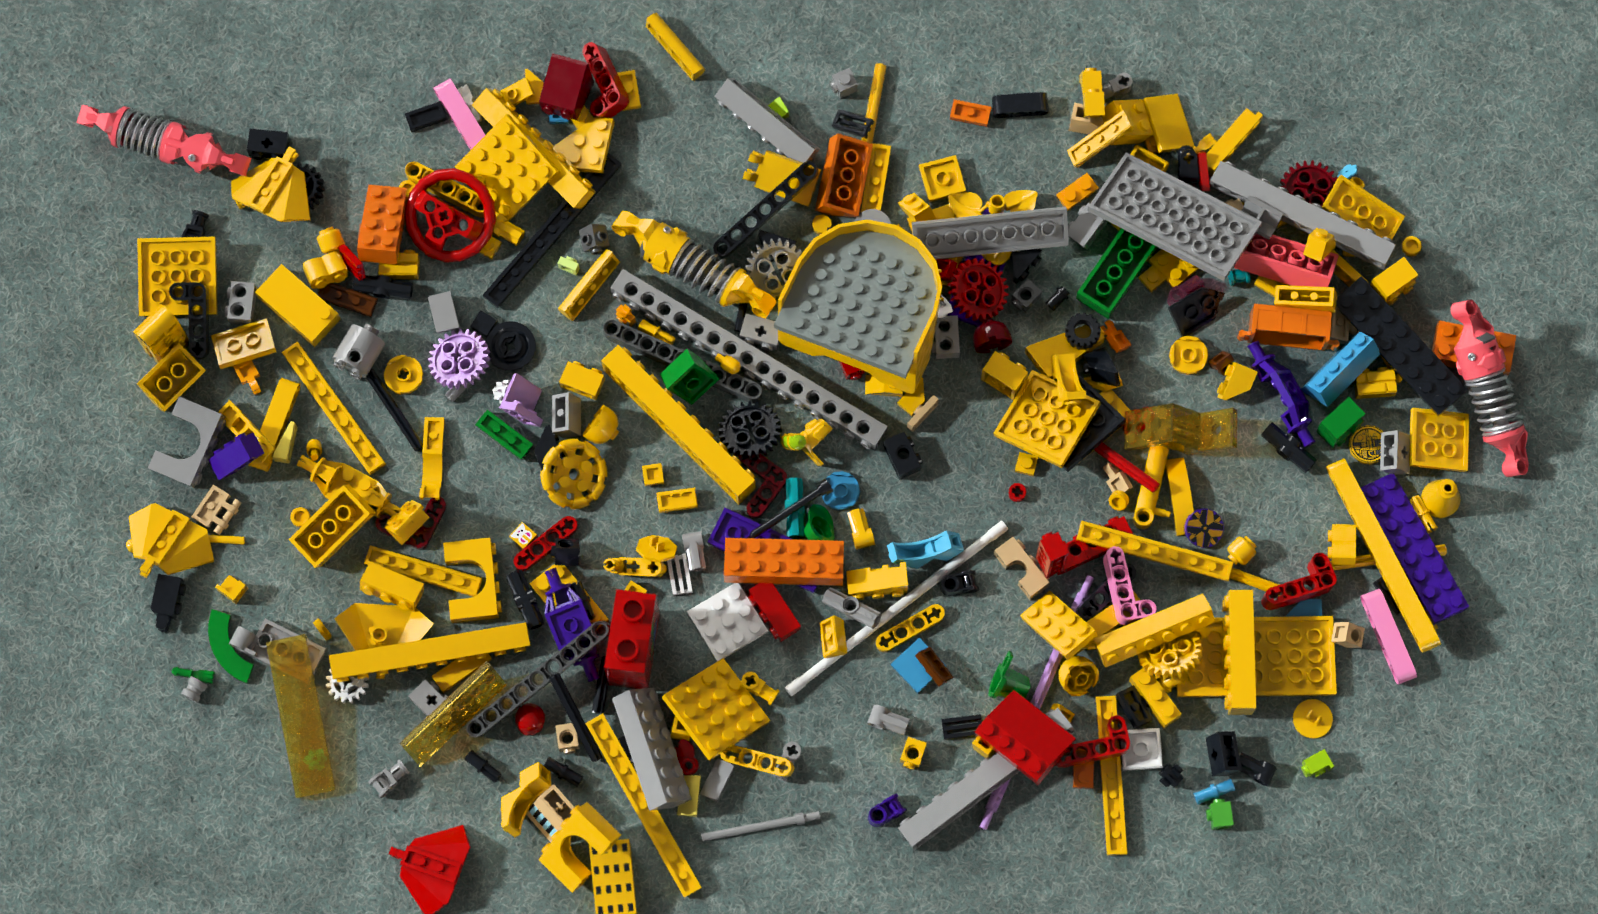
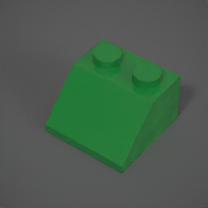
[660,349,719,405]

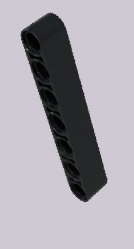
[713,161,819,258]

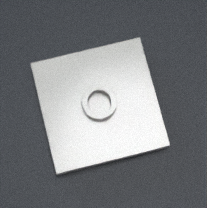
[1120,728,1163,771]

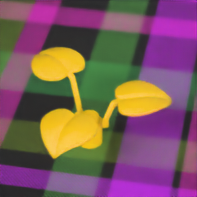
[949,190,1038,265]

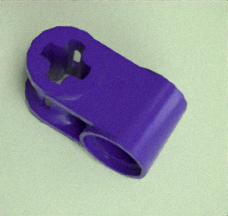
[868,793,907,827]

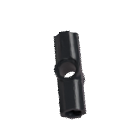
[353,275,413,300]
[1261,422,1317,473]
[506,570,544,630]

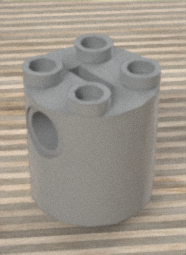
[332,324,385,380]

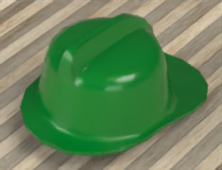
[804,504,835,541]

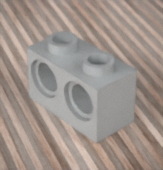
[225,281,257,325]
[932,315,960,359]

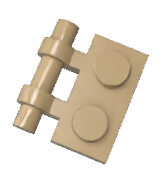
[191,485,241,535]

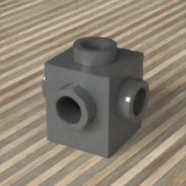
[579,223,610,255]

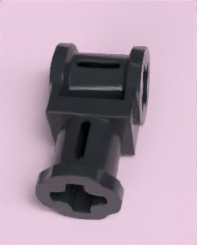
[182,210,209,237]

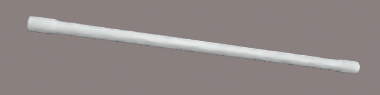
[784,521,1008,697]

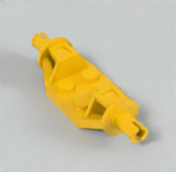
[297,455,401,518]

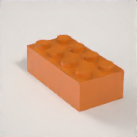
[357,185,408,265]
[1432,320,1516,375]

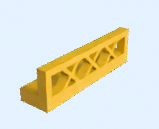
[1206,108,1263,177]

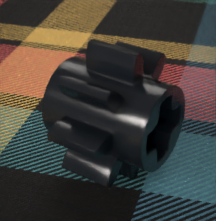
[1159,763,1184,788]

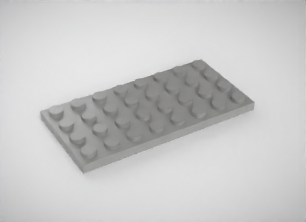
[1088,152,1262,281]

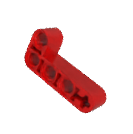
[583,42,629,118]
[1261,553,1337,610]
[1056,715,1130,768]

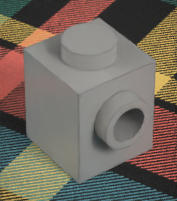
[830,68,857,99]

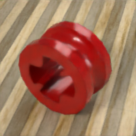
[1008,483,1026,502]

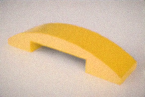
[1165,457,1194,536]

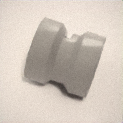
[181,676,208,703]

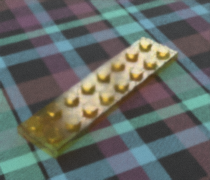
[266,634,336,799]

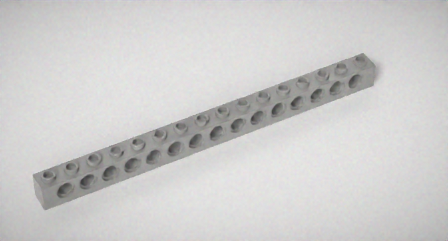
[610,269,888,450]

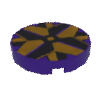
[1184,508,1224,548]

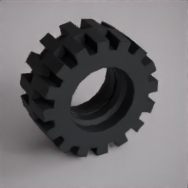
[1065,312,1101,350]

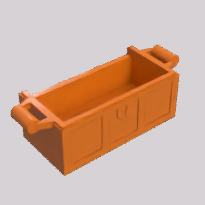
[1237,303,1340,351]

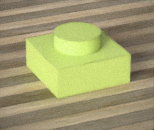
[558,257,579,276]

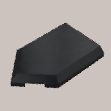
[1168,287,1225,337]

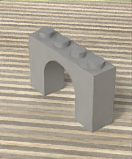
[148,396,226,488]

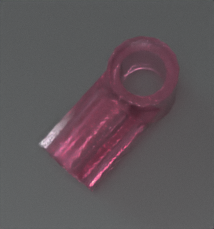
[1167,275,1205,306]

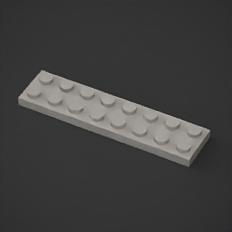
[911,206,1069,259]

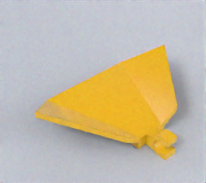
[231,147,311,222]
[129,503,214,578]
[335,603,434,679]

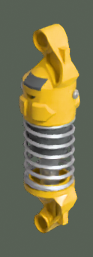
[611,211,777,319]

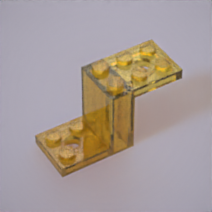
[1124,403,1237,455]

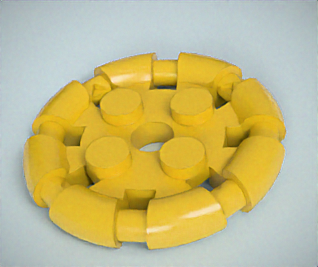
[540,439,608,509]

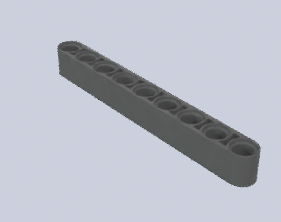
[603,319,762,404]
[467,621,611,737]

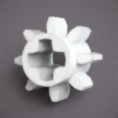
[492,380,510,404]

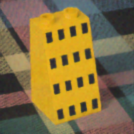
[589,839,637,914]

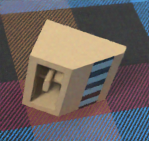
[526,784,574,843]

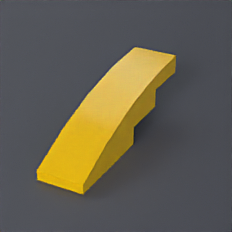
[218,400,276,463]

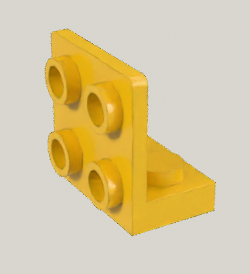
[384,500,430,545]

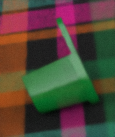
[988,651,1031,699]

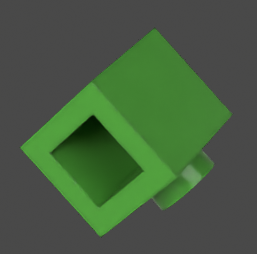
[1206,799,1234,830]

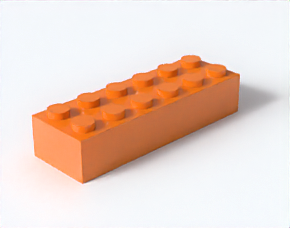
[724,538,844,586]

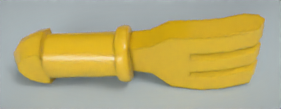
[1185,133,1217,159]

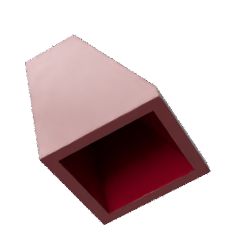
[539,53,594,120]

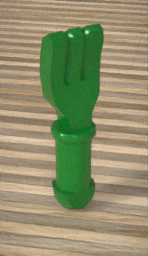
[172,667,215,684]

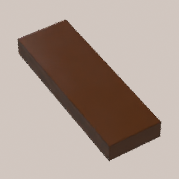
[318,283,378,317]

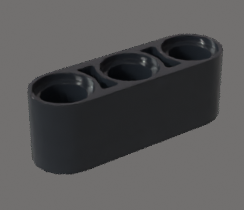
[992,92,1049,118]

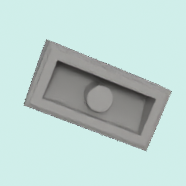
[700,758,735,803]

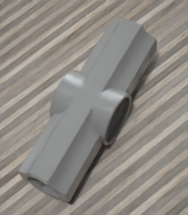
[822,587,882,629]

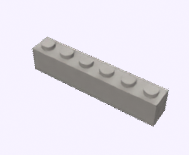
[714,78,820,163]

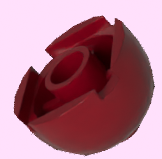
[973,319,1012,354]

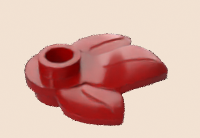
[674,739,699,775]

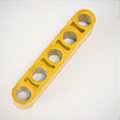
[405,161,484,218]
[248,378,301,472]
[1072,591,1144,657]

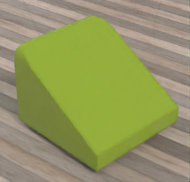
[768,97,789,119]

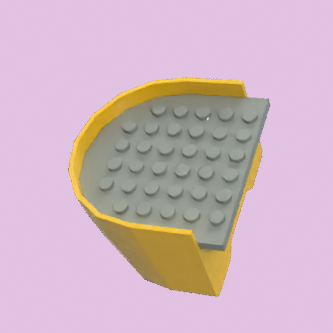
[774,220,942,394]

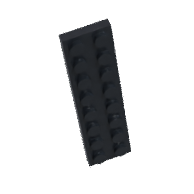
[1336,276,1468,416]

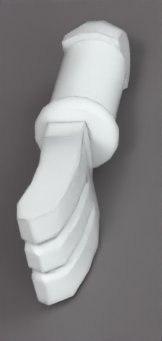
[457,84,482,123]

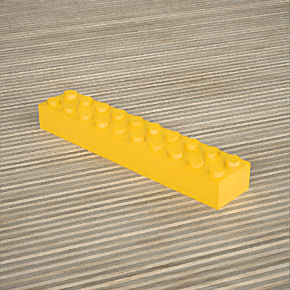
[601,345,756,505]

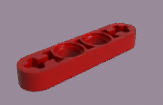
[513,516,578,571]

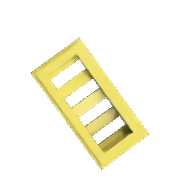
[272,421,298,464]

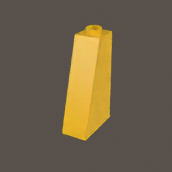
[1025,325,1105,379]

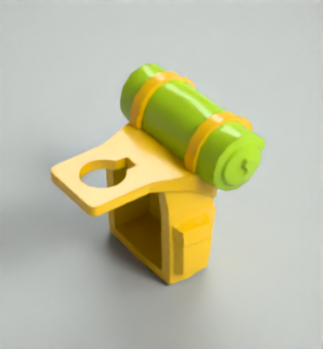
[780,419,833,466]

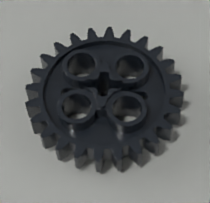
[718,401,782,460]

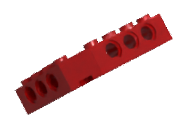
[1036,516,1134,578]

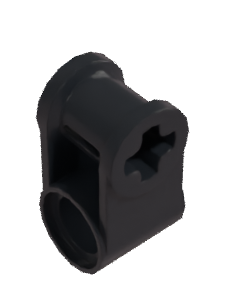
[1177,145,1200,183]
[940,570,980,596]

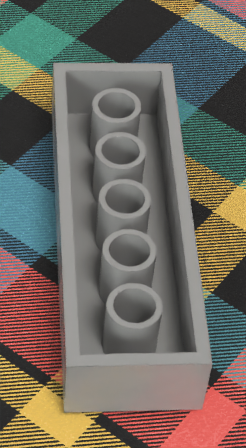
[612,688,692,811]

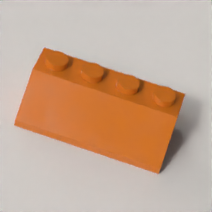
[815,133,873,217]

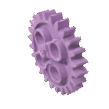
[428,329,491,390]

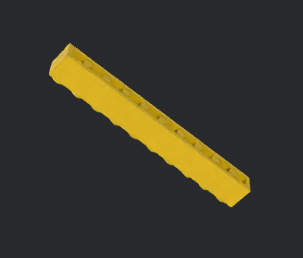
[329,622,530,683]

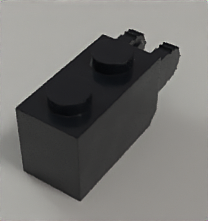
[151,574,186,633]

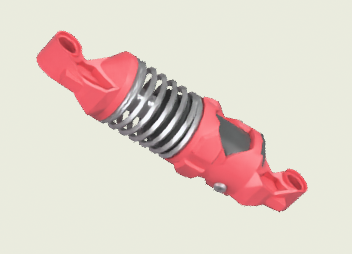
[77,104,252,176]

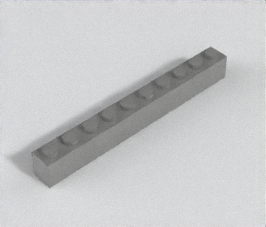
[1210,161,1396,270]
[898,708,1074,851]

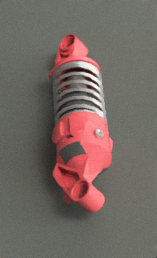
[1451,299,1529,477]

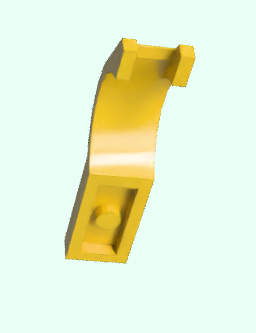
[419,417,445,500]

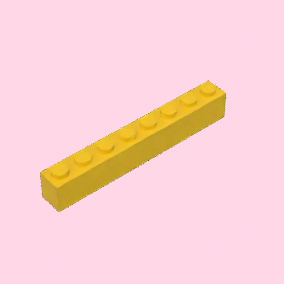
[472,88,596,209]

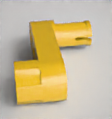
[603,557,667,577]

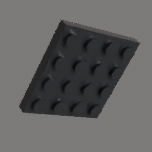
[1063,373,1126,472]

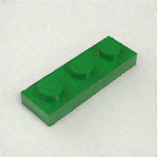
[475,410,534,461]

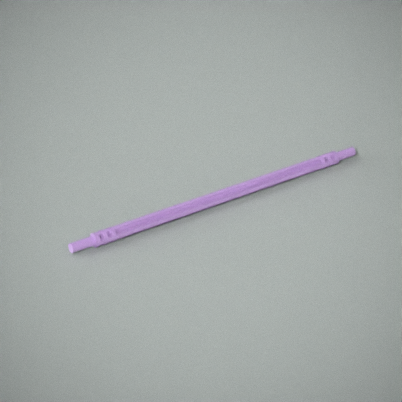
[979,575,1094,830]

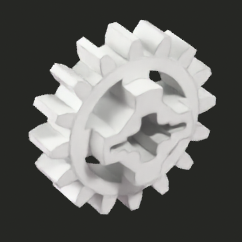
[326,669,369,704]

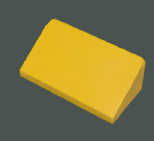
[820,615,847,658]

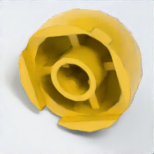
[582,405,619,444]
[1058,656,1099,696]

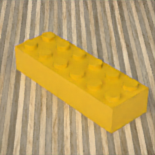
[1222,590,1256,715]

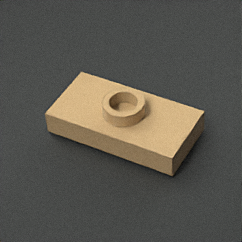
[907,395,939,432]

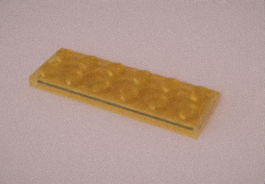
[399,661,507,767]

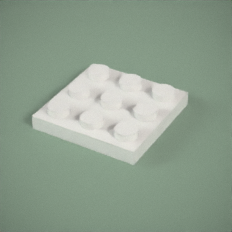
[687,583,768,661]

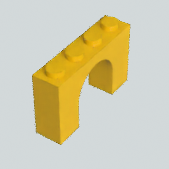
[443,538,502,623]
[538,802,621,893]

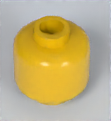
[317,226,345,254]
[1227,536,1257,565]

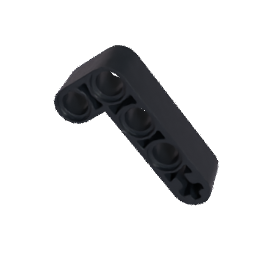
[169,282,209,359]

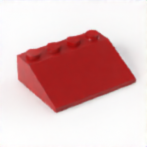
[975,690,1076,786]

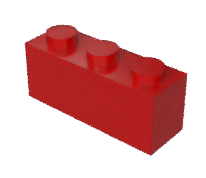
[748,583,801,642]

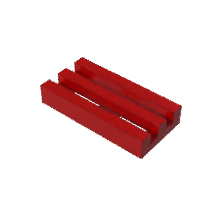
[1196,151,1210,192]
[338,244,366,281]

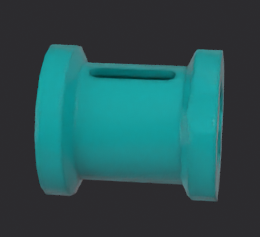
[1228,269,1250,286]

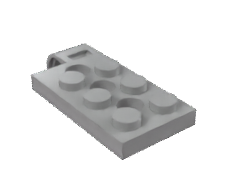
[229,618,327,685]

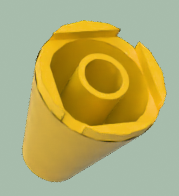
[1421,479,1460,518]

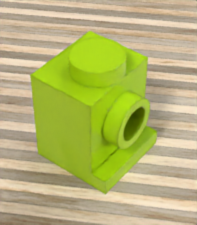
[1301,749,1334,778]

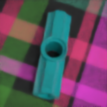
[785,478,805,539]

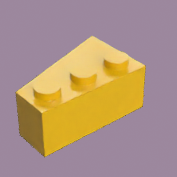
[846,562,908,600]

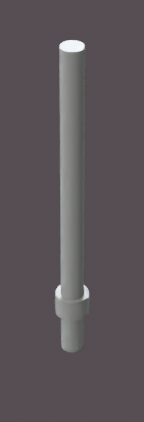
[701,811,820,841]

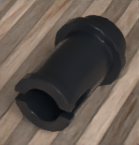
[1045,286,1070,311]

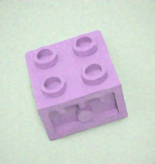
[499,373,543,427]

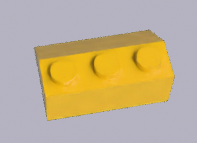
[137,343,206,412]

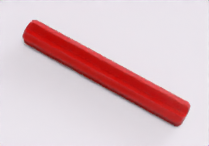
[1094,442,1160,493]

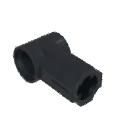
[1240,752,1277,787]

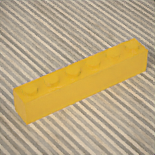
[1093,594,1215,668]

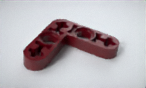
[738,454,787,519]
[375,497,446,550]

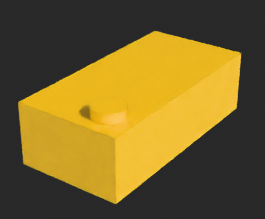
[255,264,341,347]
[289,484,376,568]

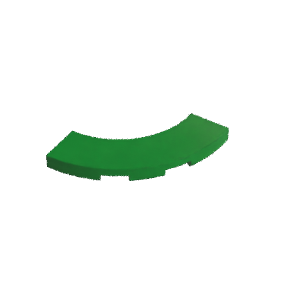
[208,609,254,684]

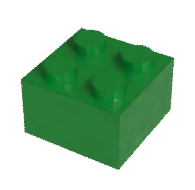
[1316,397,1365,448]

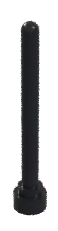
[750,479,833,538]

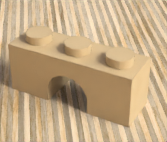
[994,537,1050,600]

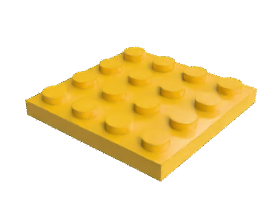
[455,114,559,221]
[137,237,218,316]
[993,370,1101,468]
[662,658,771,761]

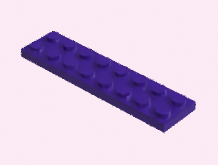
[1361,473,1469,625]

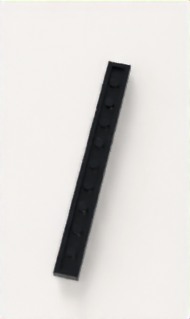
[483,153,622,309]

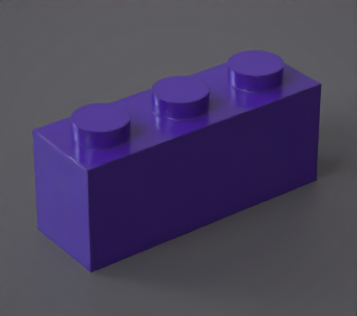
[208,432,264,480]

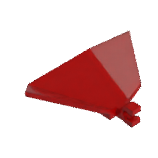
[389,825,470,914]

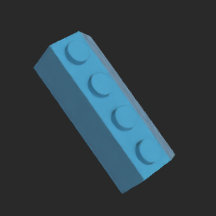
[1301,331,1380,407]

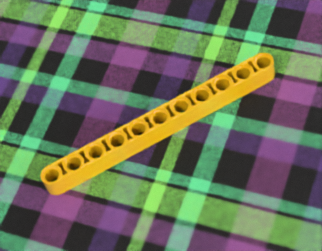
[1326,458,1441,653]

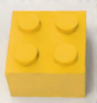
[1102,99,1154,145]
[1370,257,1418,306]
[981,351,1028,400]

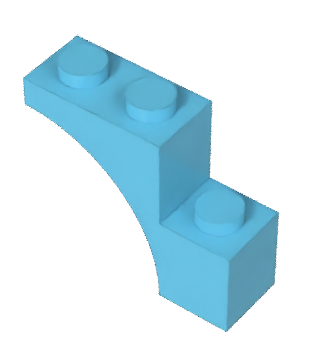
[887,530,964,569]

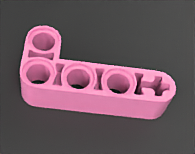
[1103,546,1156,625]

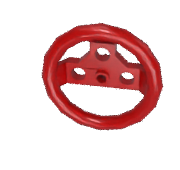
[405,168,496,263]

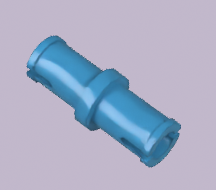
[1193,778,1235,805]

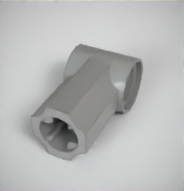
[682,531,706,572]
[867,704,910,736]

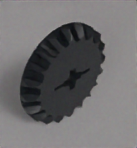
[486,321,536,371]

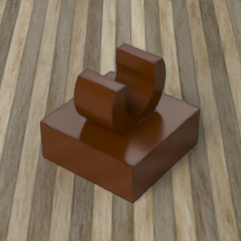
[1208,351,1234,376]

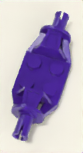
[1248,341,1316,448]
[545,567,600,682]

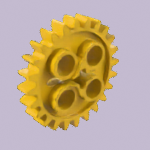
[1137,632,1203,680]

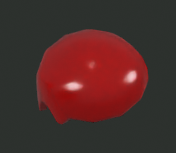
[515,703,545,736]

